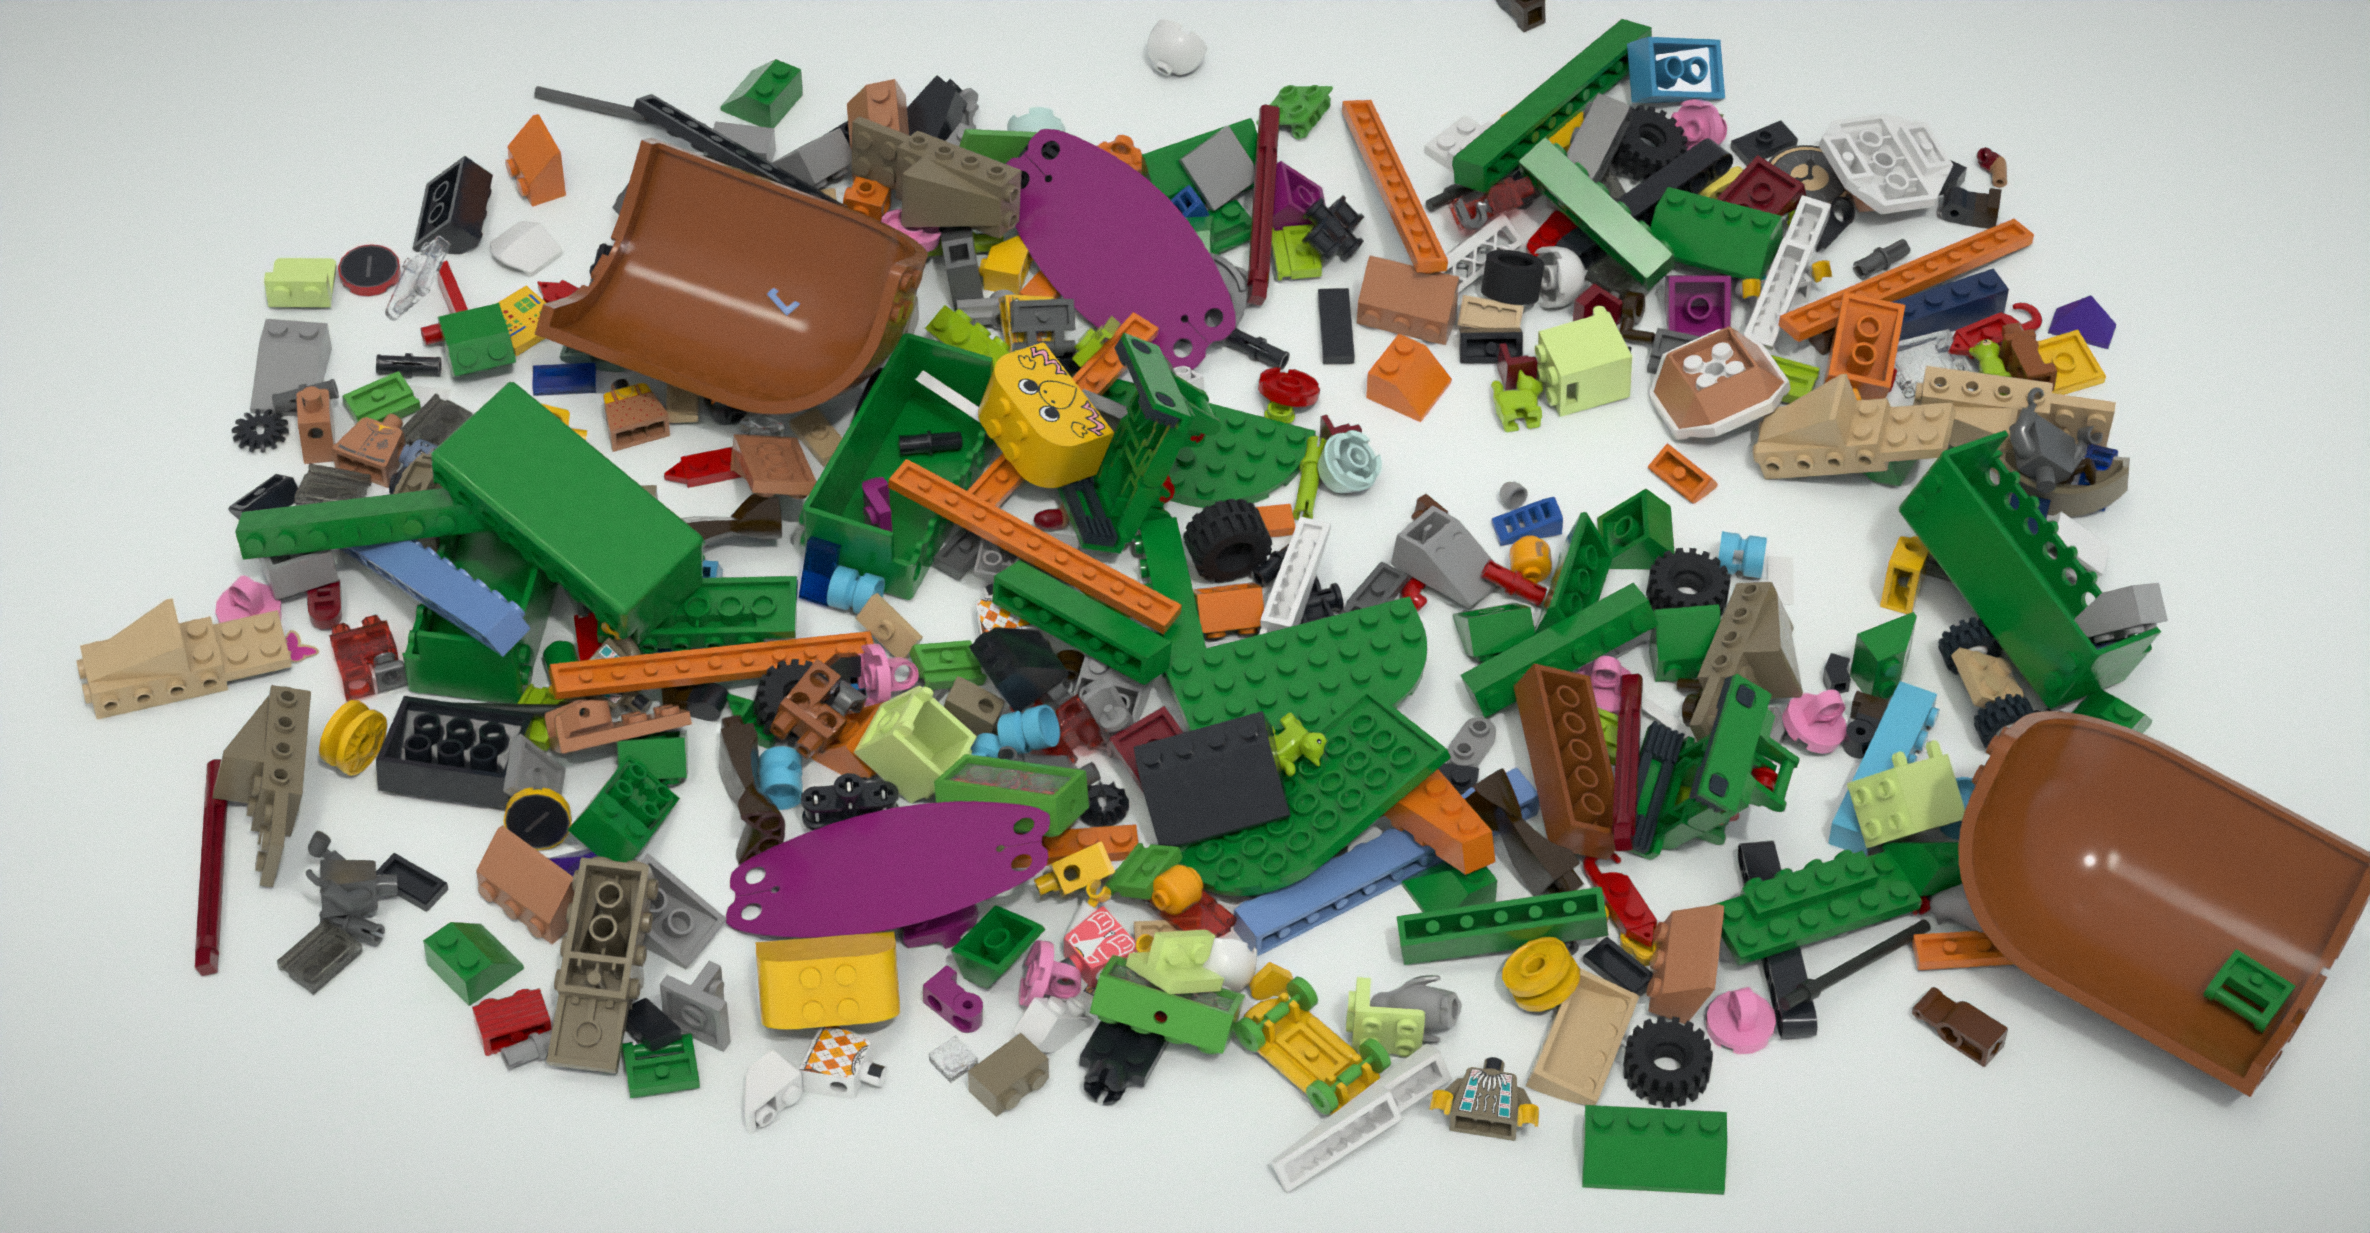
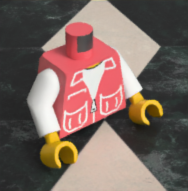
[1060,879,1154,988]

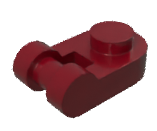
[307,579,342,629]

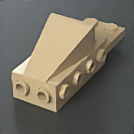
[1913,366,2116,474]
[1753,374,1956,480]
[76,598,292,720]

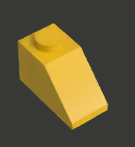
[979,235,1033,295]

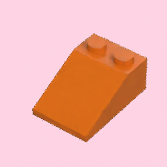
[1823,292,1905,400]

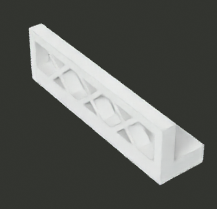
[1441,213,1524,293]

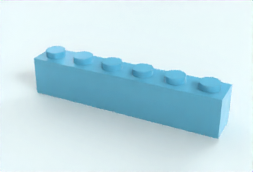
[1828,681,1940,857]

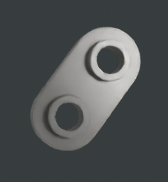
[1447,717,1496,768]

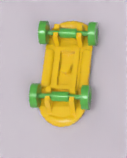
[1234,976,1391,1115]

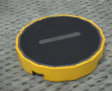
[503,787,572,850]

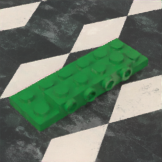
[597,576,798,654]
[1712,850,1922,966]

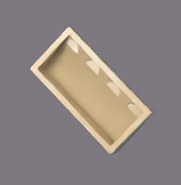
[1526,968,1640,1105]

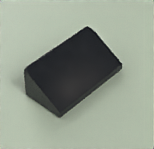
[1459,328,1523,363]
[228,474,302,520]

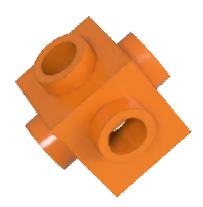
[843,176,892,221]

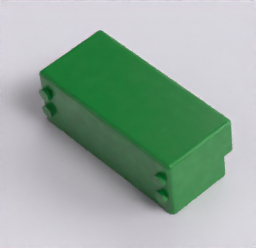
[799,333,998,600]
[431,382,705,645]
[1899,430,2161,709]
[402,530,558,704]

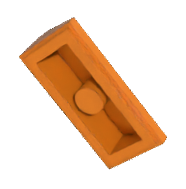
[1647,443,1718,504]

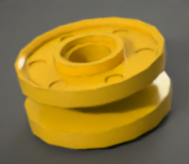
[319,700,388,775]
[1502,937,1580,1012]

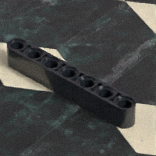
[1555,138,1734,270]
[1738,840,1818,1039]

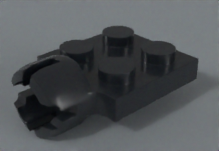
[1079,1020,1169,1105]

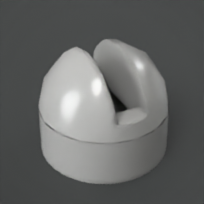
[1499,481,1528,509]

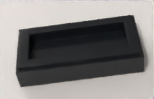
[376,853,448,912]
[1583,936,1653,997]
[626,997,682,1052]

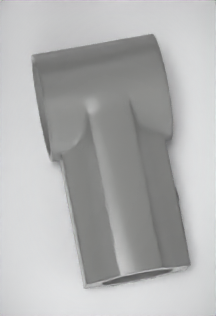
[956,290,1015,331]

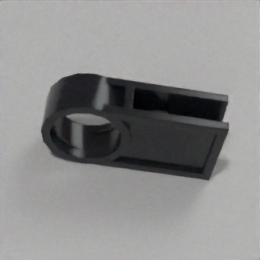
[1815,196,1855,252]

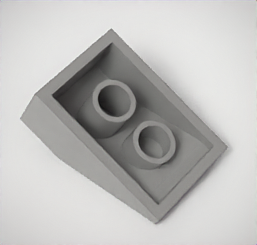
[250,319,332,417]
[641,854,727,970]

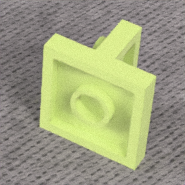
[1126,930,1224,994]

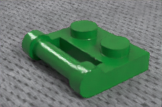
[1208,200,1252,255]
[2203,949,2296,1034]
[622,1033,700,1098]

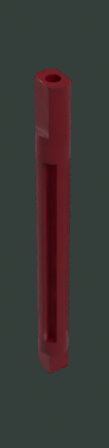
[1247,104,1280,306]
[1612,673,1643,851]
[194,759,228,977]

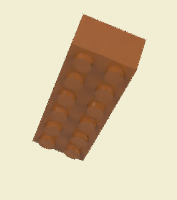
[1514,663,1615,860]

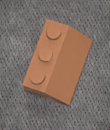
[847,79,909,183]
[1357,255,1459,345]
[476,825,575,945]
[1646,904,1724,1024]

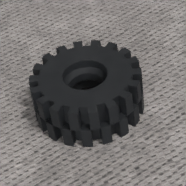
[1613,105,1688,182]
[1646,548,1731,617]
[753,659,839,747]
[1623,1016,1713,1108]

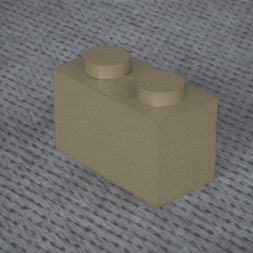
[968,1033,1049,1117]

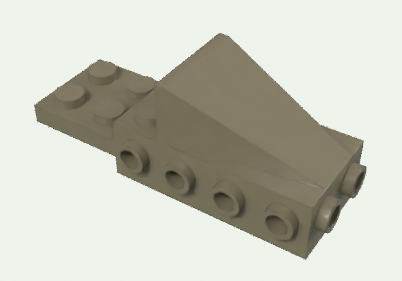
[851,116,1021,239]
[1689,582,1803,741]
[212,685,311,888]
[546,857,659,1074]

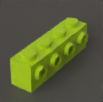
[925,305,1017,370]

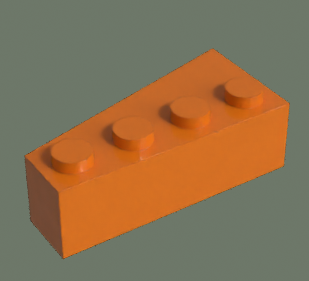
[1380,769,1496,875]

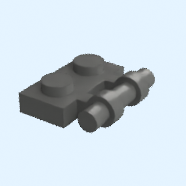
[1010,298,1076,356]

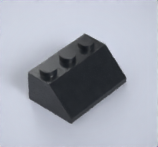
[412,156,493,254]
[969,627,1070,712]

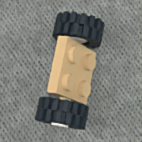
[1938,617,2035,749]

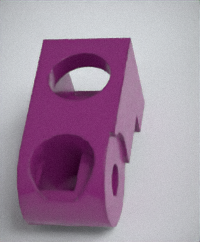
[923,965,983,1033]

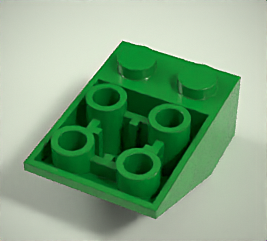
[567,755,680,863]

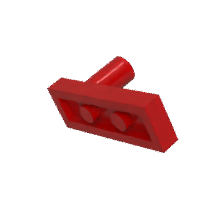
[420,261,468,346]

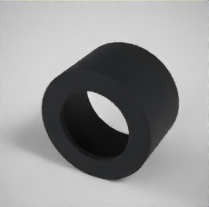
[1481,250,1545,305]

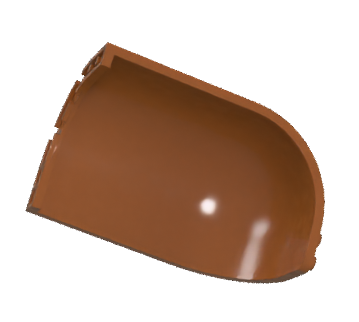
[534,138,928,414]
[1958,711,2370,1097]

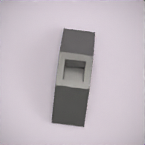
[941,226,984,311]

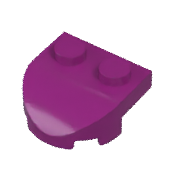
[862,477,892,532]
[903,904,978,949]

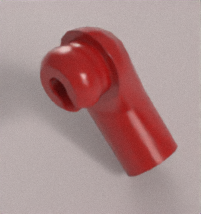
[1401,577,1427,612]

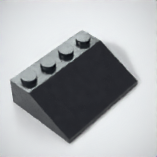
[376,696,534,809]
[1133,711,1291,848]

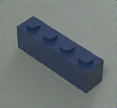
[1892,268,2009,350]

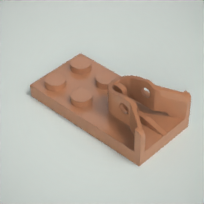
[730,434,817,499]
[544,700,692,754]

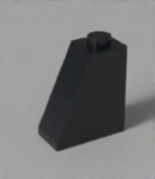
[907,75,968,141]

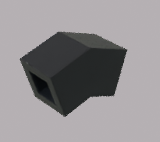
[1939,160,1967,196]
[824,652,861,685]
[1823,653,1851,693]

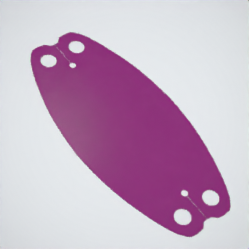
[1005,129,1236,370]
[726,801,1050,938]

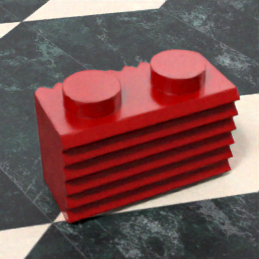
[472,988,552,1056]

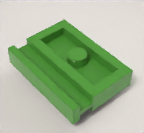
[342,371,421,423]
[909,640,987,690]
[1105,843,1183,900]

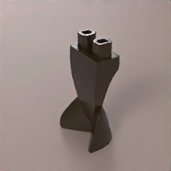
[681,493,782,545]
[719,715,785,865]
[1465,768,1584,896]

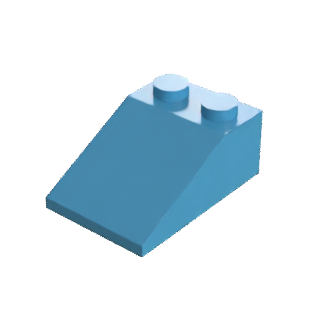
[1627,37,1725,103]

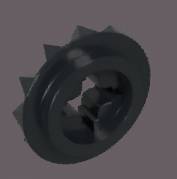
[1079,780,1129,827]

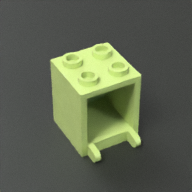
[1535,306,1632,417]
[853,685,977,803]
[1847,740,1965,848]

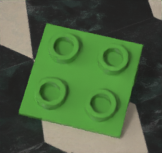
[1256,85,1334,139]

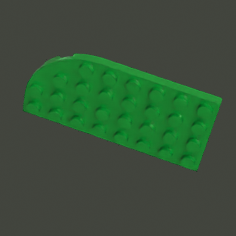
[1075,370,1316,508]
[1163,596,1427,735]
[1177,686,1451,896]

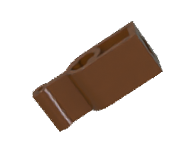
[1912,987,2008,1068]

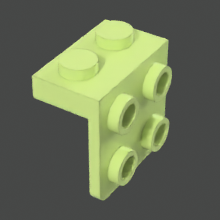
[264,258,337,307]
[1346,977,1425,1057]

